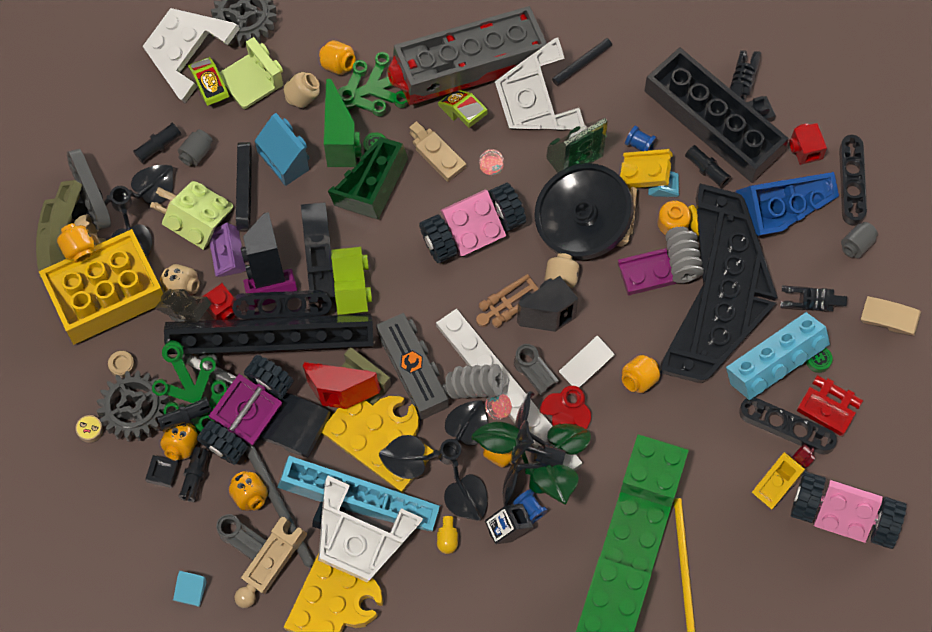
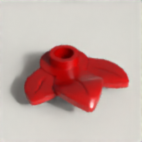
[540,386,591,429]

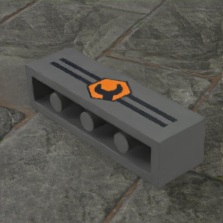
[376,313,451,420]

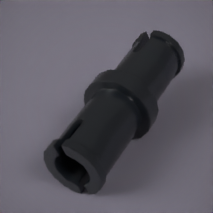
[133,122,182,164]
[685,145,731,188]
[157,397,212,432]
[179,447,210,502]

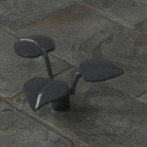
[71,165,173,258]
[503,391,565,506]
[379,400,488,521]

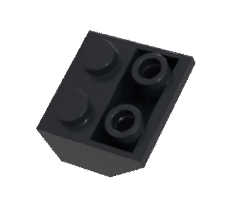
[517,276,578,332]

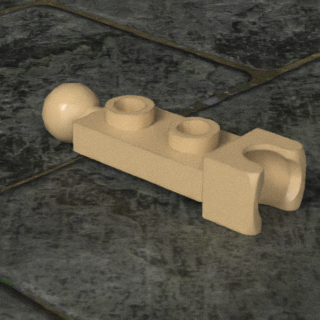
[234,517,307,608]

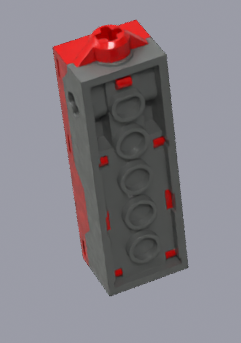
[387,6,547,105]

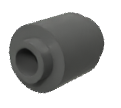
[177,129,213,166]
[841,222,878,258]

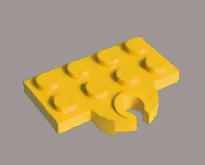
[321,396,434,493]
[284,553,383,632]

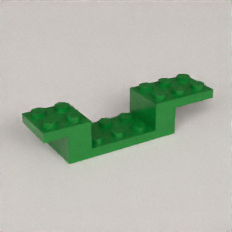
[576,434,689,632]

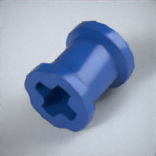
[625,125,657,151]
[513,489,548,524]

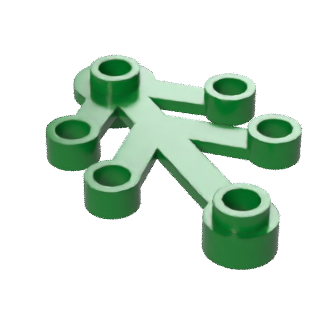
[337,52,408,116]
[152,341,227,432]

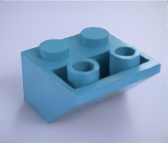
[255,113,309,186]

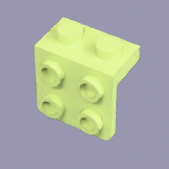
[219,37,283,109]
[162,181,233,250]

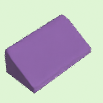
[210,223,246,277]

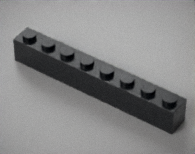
[164,314,373,355]

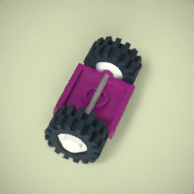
[197,355,294,465]

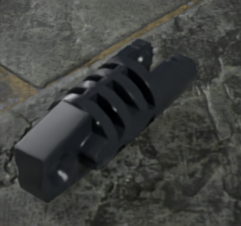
[730,50,762,101]
[781,285,847,312]

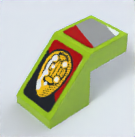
[188,57,229,106]
[438,90,487,128]

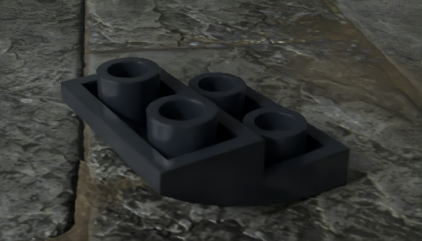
[260,393,331,458]

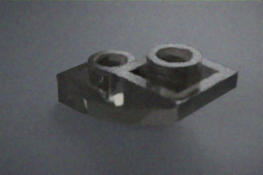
[155,289,212,322]

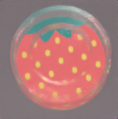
[479,150,504,175]
[485,393,512,420]

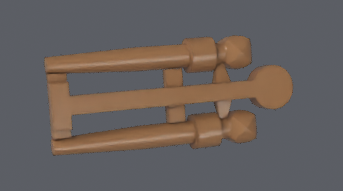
[476,274,539,328]

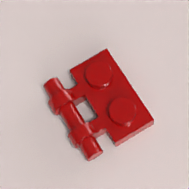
[796,375,863,437]

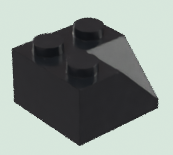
[241,212,285,289]

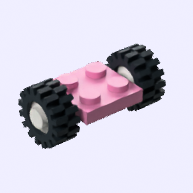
[419,182,526,263]
[790,471,907,549]

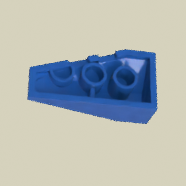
[735,172,839,236]

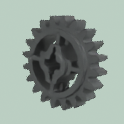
[211,0,277,47]
[97,370,170,442]

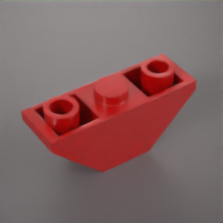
[303,362,381,409]

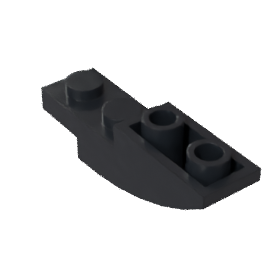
[301,202,335,300]

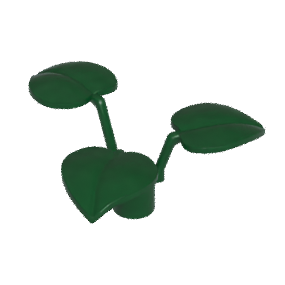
[471,422,591,505]

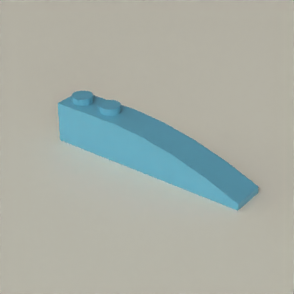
[277,456,440,532]

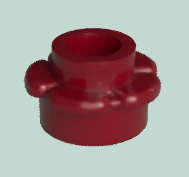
[792,444,815,468]

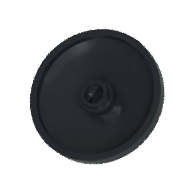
[534,163,634,260]

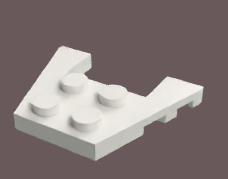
[143,8,240,103]
[495,37,586,130]
[318,476,423,582]

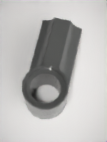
[514,344,559,395]
[216,514,266,561]

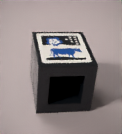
[485,504,533,544]

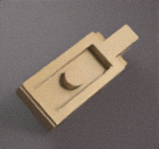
[409,121,466,182]

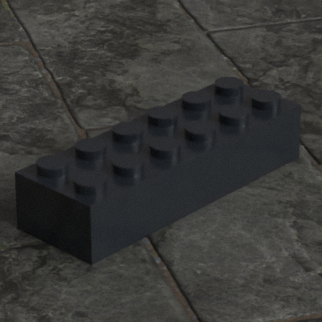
[644,47,789,183]

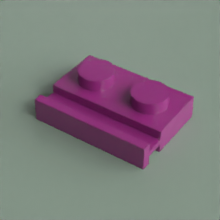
[618,248,676,296]

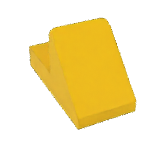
[752,452,805,509]

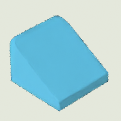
[648,171,679,197]
[173,571,207,607]

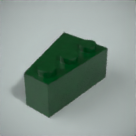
[328,137,408,219]

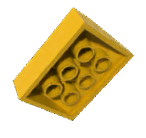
[39,229,167,345]

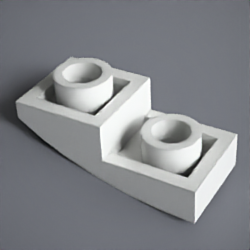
[559,335,615,387]

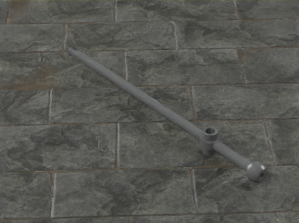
[168,302,314,568]

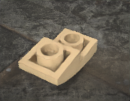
[861,296,921,336]

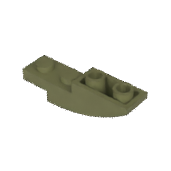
[36,180,82,279]

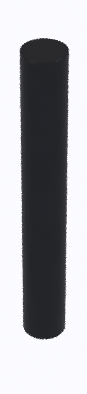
[552,38,612,86]

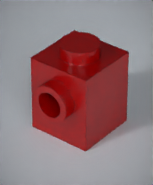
[789,123,827,165]
[201,283,238,320]

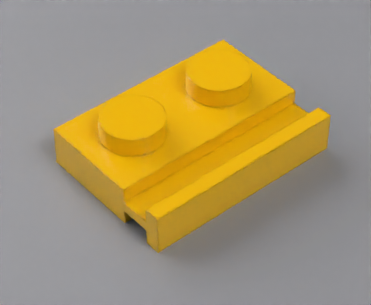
[620,149,673,188]

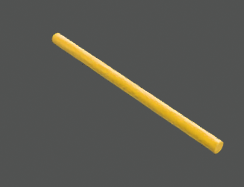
[674,498,695,632]

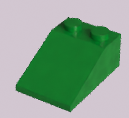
[324,79,362,167]

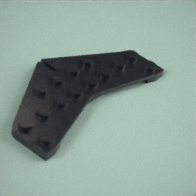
[659,183,778,383]

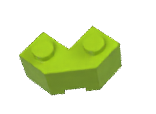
[331,247,372,315]

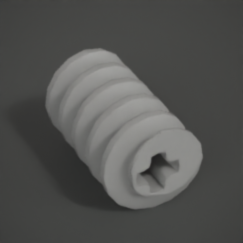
[665,227,704,283]
[446,364,503,399]

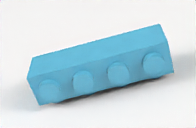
[726,312,830,400]

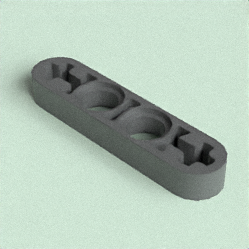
[67,149,111,230]

